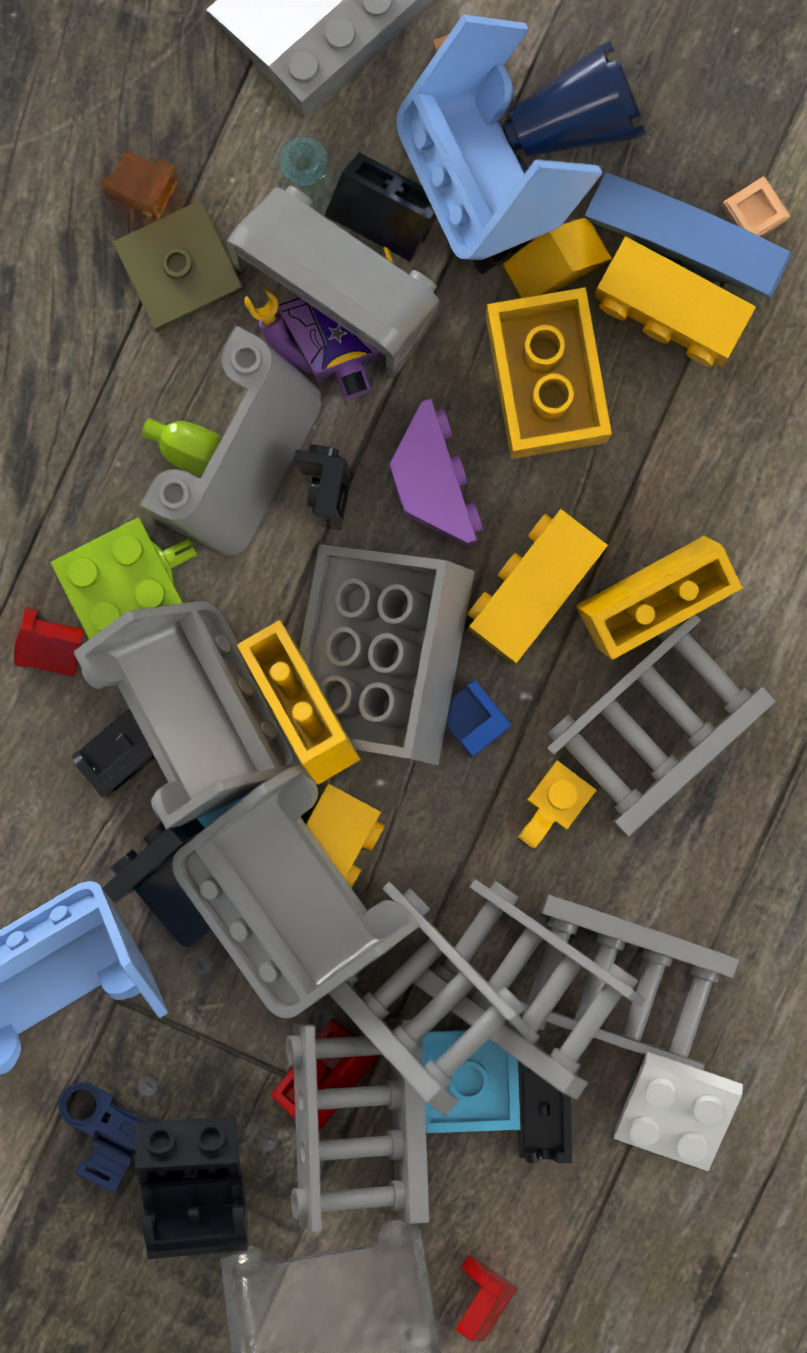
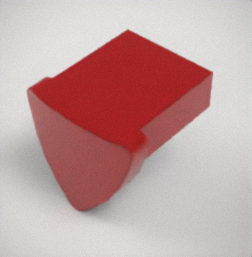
[14,607,84,677]
[455,1255,518,1341]

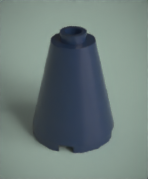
[504,41,646,156]

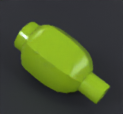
[141,418,222,476]

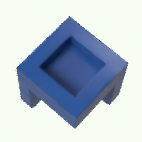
[446,679,512,758]

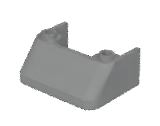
[226,185,439,379]

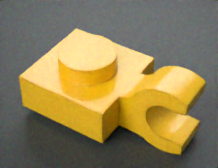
[518,760,596,849]

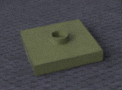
[113,200,244,332]

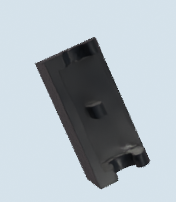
[324,152,437,262]
[72,708,155,798]
[518,1060,572,1163]
[141,1175,248,1259]

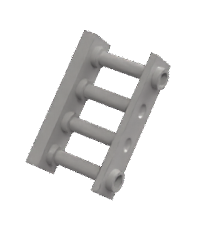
[545,615,776,837]
[413,879,646,1099]
[328,882,532,1116]
[517,893,740,1070]
[286,1016,429,1232]

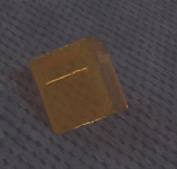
[100,152,179,220]

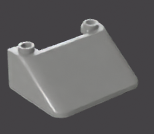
[74,601,299,829]
[172,762,420,1018]

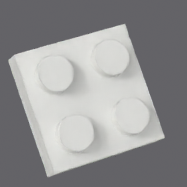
[614,1051,743,1171]

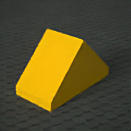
[502,217,612,298]

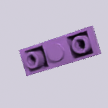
[389,399,483,548]

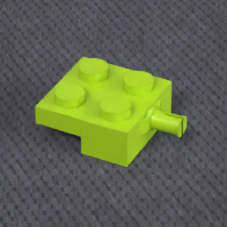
[50,517,198,640]

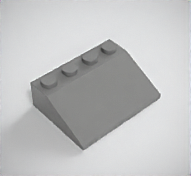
[206,0,437,118]
[299,544,475,765]

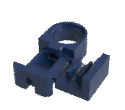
[58,1082,158,1194]

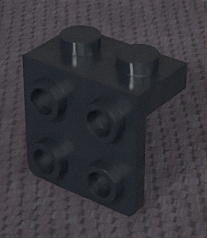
[102,818,211,947]

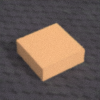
[721,176,791,237]

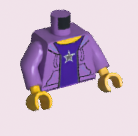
[244,247,393,400]

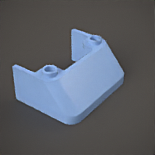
[396,14,602,260]
[0,881,168,1113]

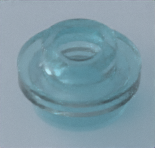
[279,136,328,186]

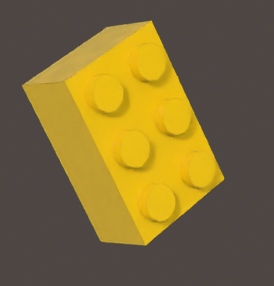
[486,287,612,459]

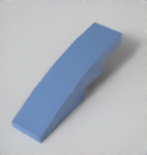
[584,172,792,299]

